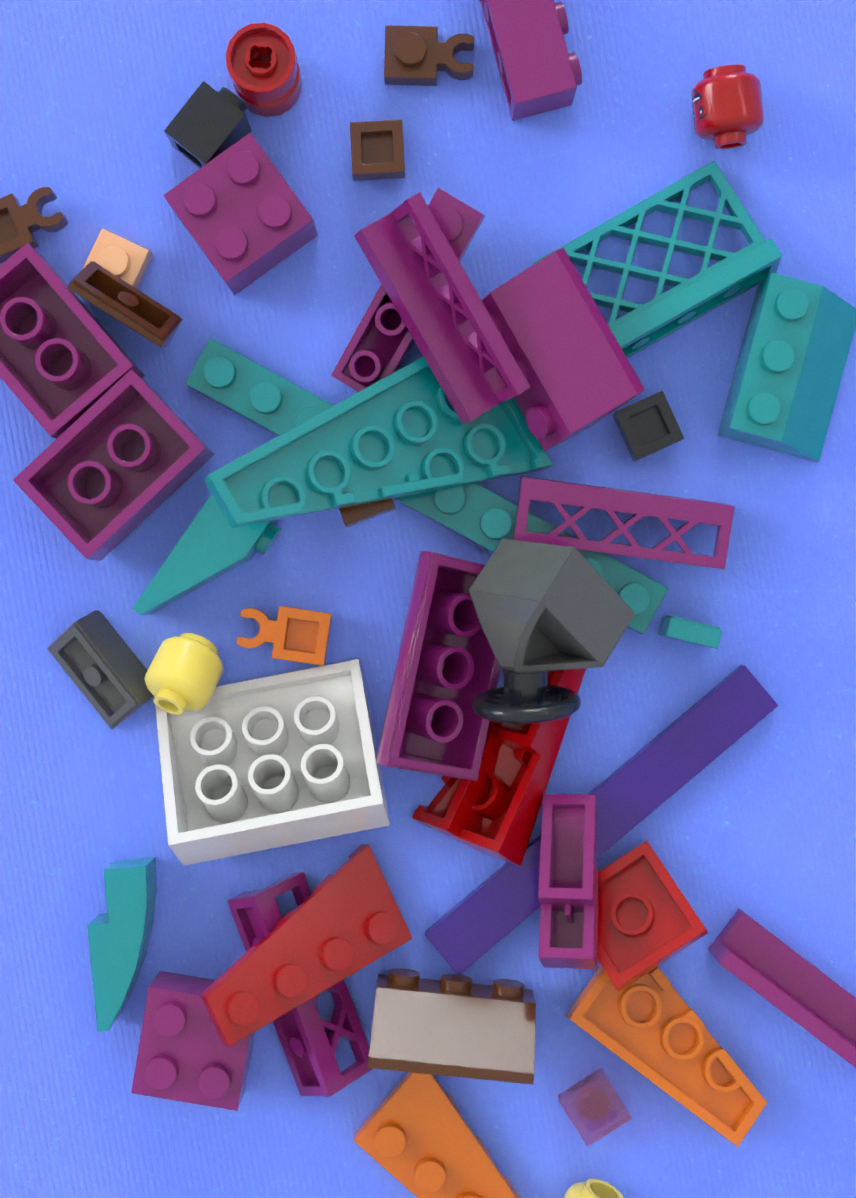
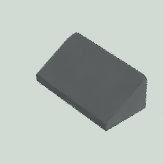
[47,610,154,730]

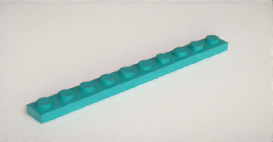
[185,338,669,634]

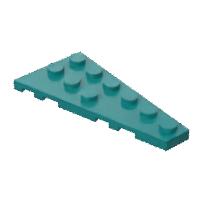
[203,356,553,528]

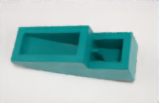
[87,857,157,1032]

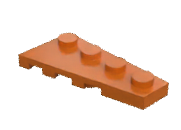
[565,965,767,1147]

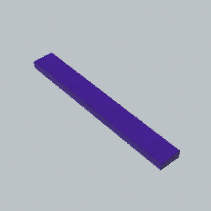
[425,665,779,976]

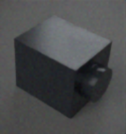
[164,81,252,168]

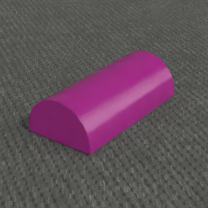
[376,551,501,781]

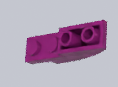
[331,188,485,392]

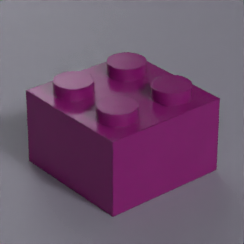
[163,133,318,296]
[131,971,255,1111]

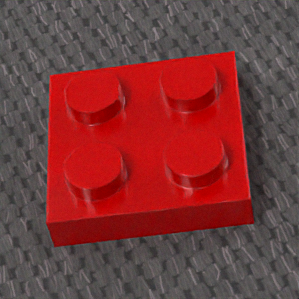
[598,840,708,991]

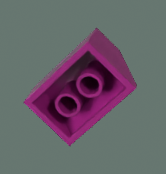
[470,247,645,451]

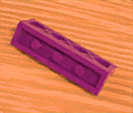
[354,192,531,424]
[513,476,735,569]
[227,872,373,1097]
[708,909,856,1068]

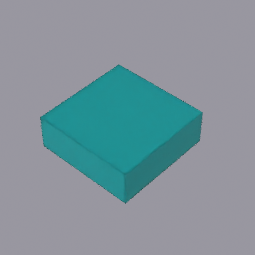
[658,615,722,649]

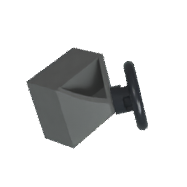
[469,539,635,724]

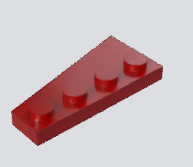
[200,844,413,1047]

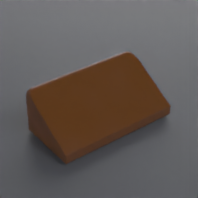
[67,261,183,348]

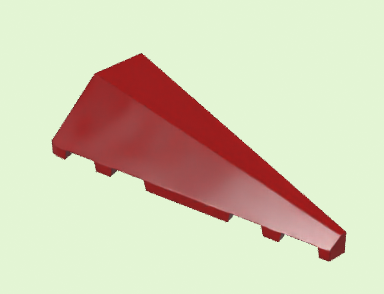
[412,668,586,867]

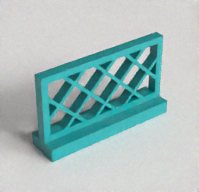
[533,161,783,358]

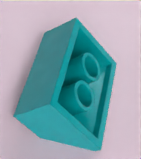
[717,272,856,462]

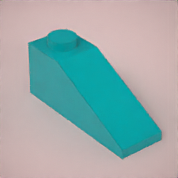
[132,493,281,615]

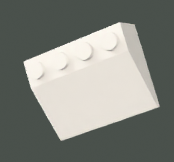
[155,659,390,866]

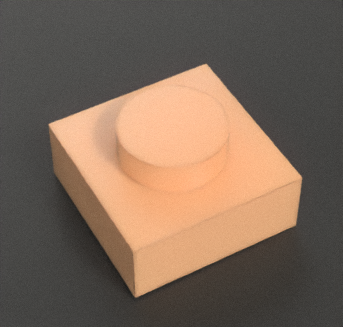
[82,228,153,289]

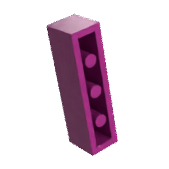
[480,0,582,121]

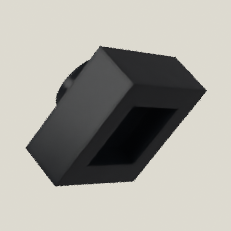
[612,391,684,462]

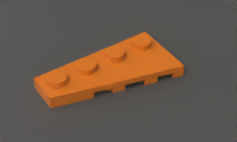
[353,1072,520,1198]

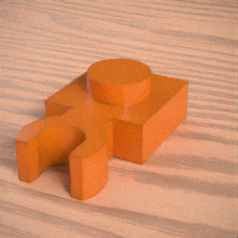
[236,606,333,666]

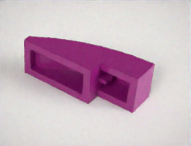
[538,794,598,969]

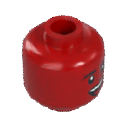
[691,64,764,149]

